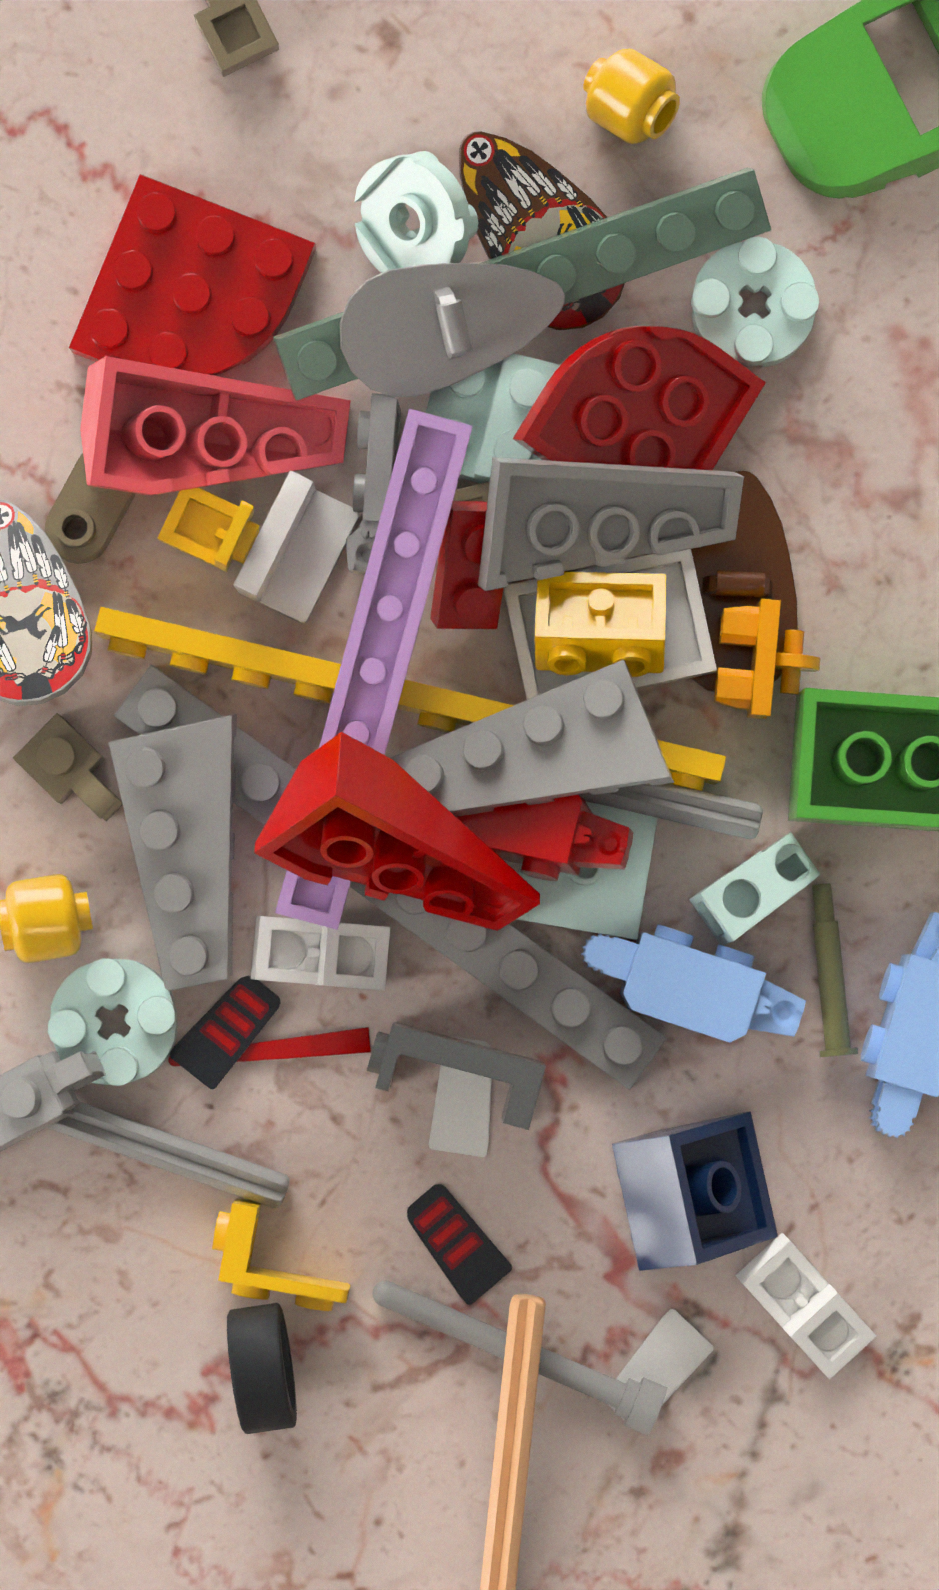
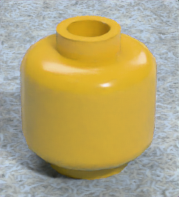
[583,48,680,144]
[0,874,93,963]

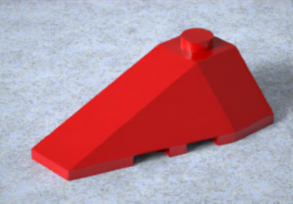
[254,732,540,931]

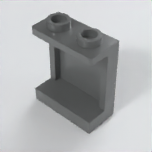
[367,1022,546,1130]

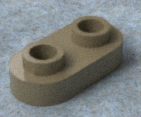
[45,453,136,564]

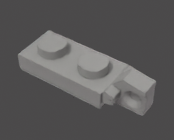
[346,393,401,575]
[0,1051,106,1152]

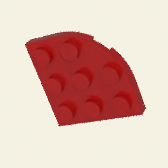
[69,174,316,376]
[513,326,766,470]

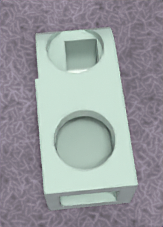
[689,832,820,945]

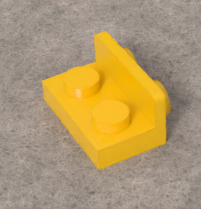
[535,572,666,677]

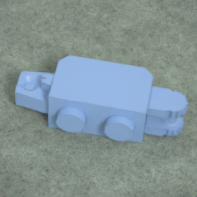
[861,912,939,1138]
[581,924,806,1043]

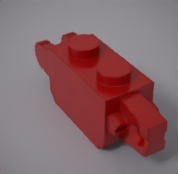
[457,794,633,881]

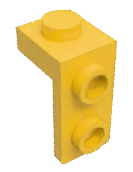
[157,488,260,572]
[212,1198,351,1311]

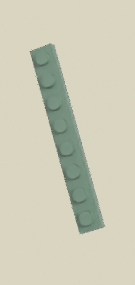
[273,167,772,401]

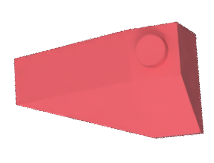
[80,356,351,496]

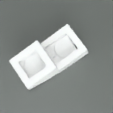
[251,916,391,991]
[735,1233,876,1380]

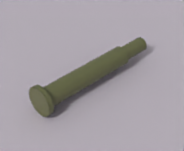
[812,883,858,1058]

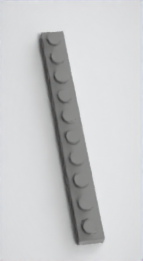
[113,665,667,1090]

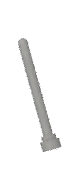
[373,1281,667,1436]

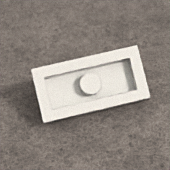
[233,470,359,624]

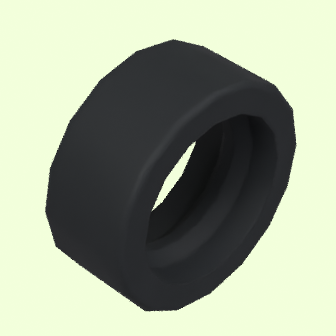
[227,1303,297,1434]

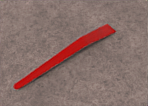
[168,1027,371,1066]

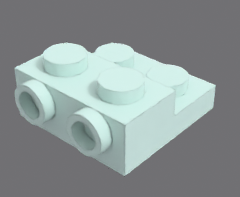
[426,353,560,484]

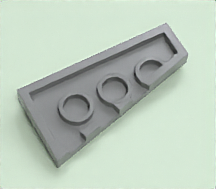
[478,457,744,591]
[391,660,674,817]
[108,714,237,991]

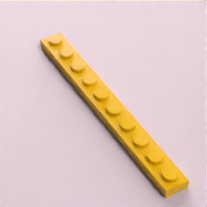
[94,606,726,791]

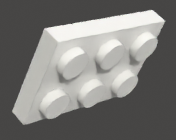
[504,549,717,700]

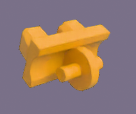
[714,599,821,719]

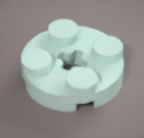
[355,151,479,273]
[691,236,819,368]
[48,958,178,1086]

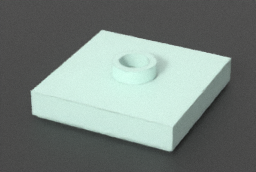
[516,802,658,940]

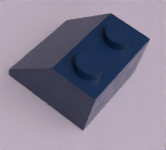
[612,1111,778,1271]

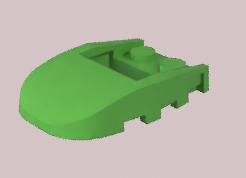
[762,0,939,199]

